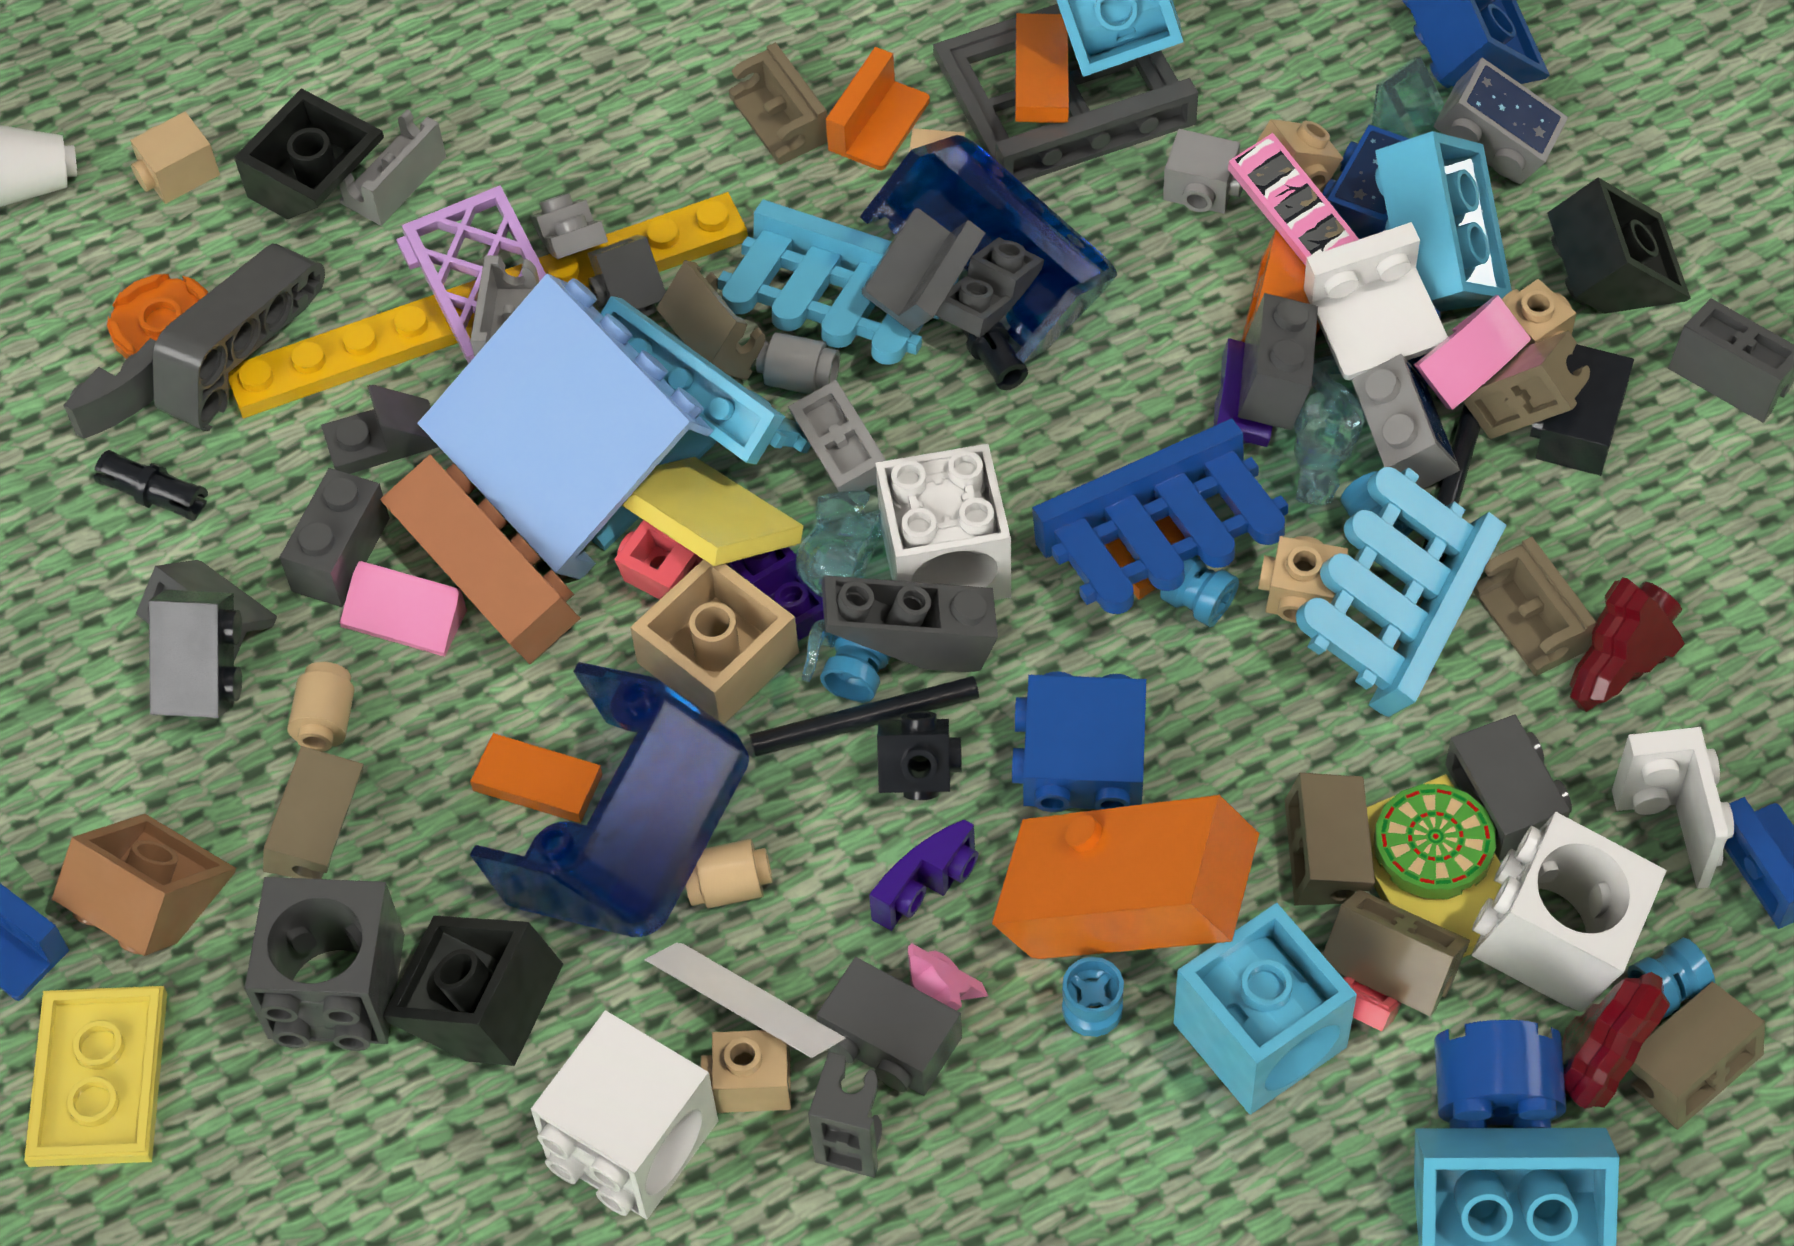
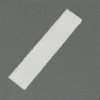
[644,943,846,1058]

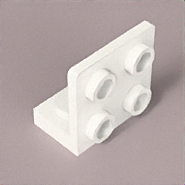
[1304,222,1448,380]
[1612,727,1734,889]

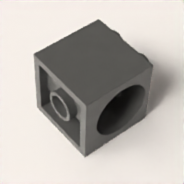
[244,877,405,1051]

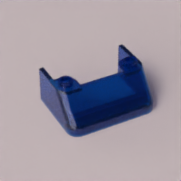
[860,135,1117,363]
[470,662,749,937]

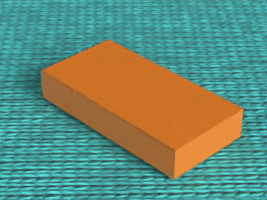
[470,733,603,823]

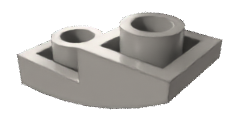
[530,193,608,259]

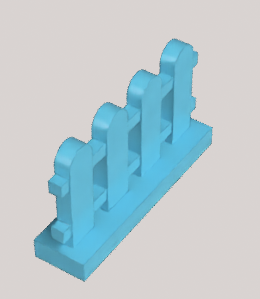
[718,199,959,365]
[601,296,811,464]
[1296,467,1507,717]

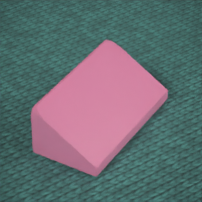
[340,561,467,657]

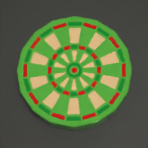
[1374,784,1496,899]

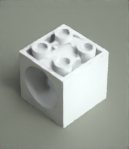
[876,444,1011,600]
[1471,812,1667,1012]
[531,1010,718,1220]

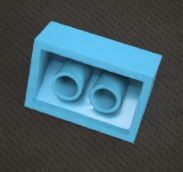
[1375,131,1512,311]
[1414,1128,1619,1246]

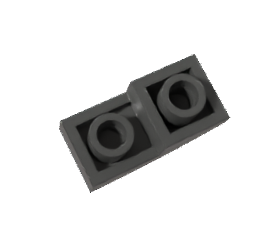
[935,237,1044,338]
[64,338,156,439]

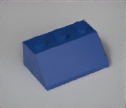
[1402,0,1550,88]

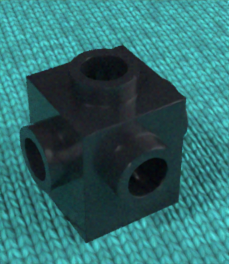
[877,711,962,800]

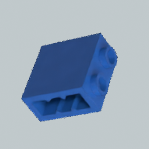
[1012,671,1147,812]

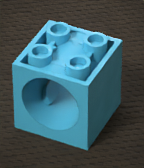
[1057,0,1184,77]
[1173,903,1357,1115]

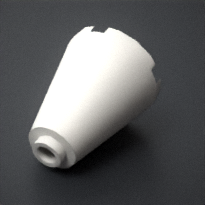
[0,125,77,207]

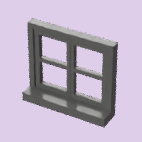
[933,4,1198,188]

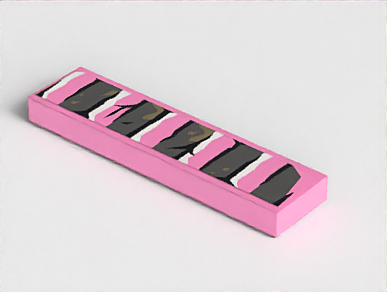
[1228,133,1359,266]

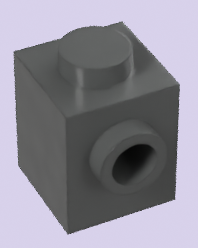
[587,235,666,316]

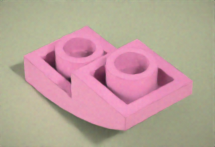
[1414,295,1531,410]

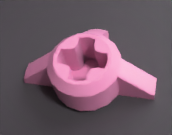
[908,943,988,1011]

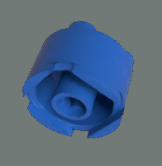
[1434,1020,1566,1128]

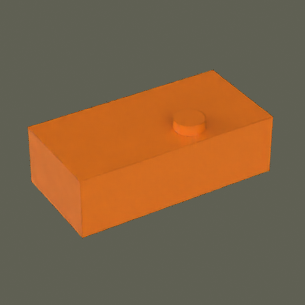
[992,795,1260,959]

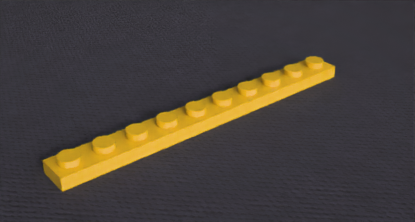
[228,192,748,419]

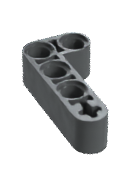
[153,243,325,431]

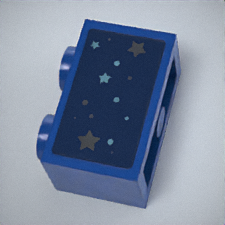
[1322,124,1409,239]

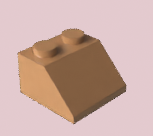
[52,814,236,956]

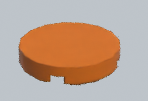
[107,274,208,359]

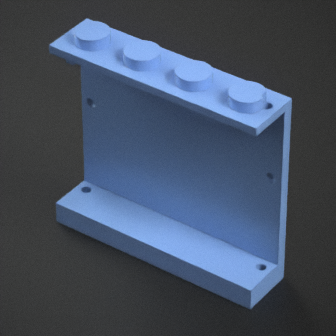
[417,274,714,579]

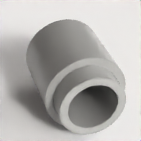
[756,332,840,394]

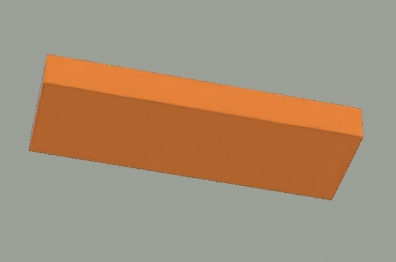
[1015,13,1069,123]

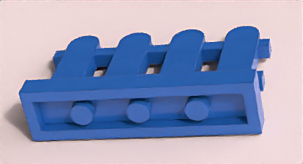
[1032,418,1288,614]

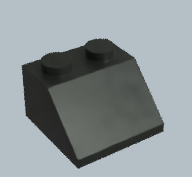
[234,88,384,219]
[1547,177,1691,314]
[383,915,563,1066]

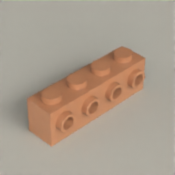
[380,454,581,664]

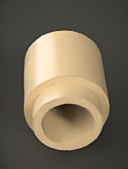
[287,662,354,752]
[682,839,773,909]

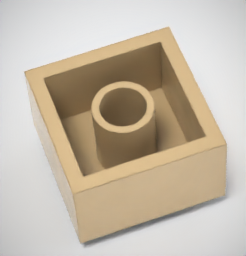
[630,559,799,728]

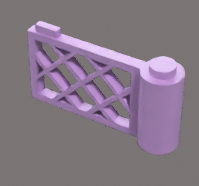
[396,185,546,364]

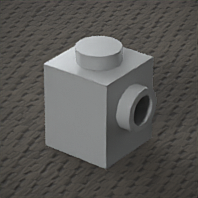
[1163,129,1243,214]

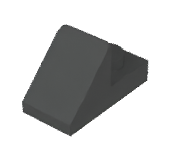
[321,385,439,474]

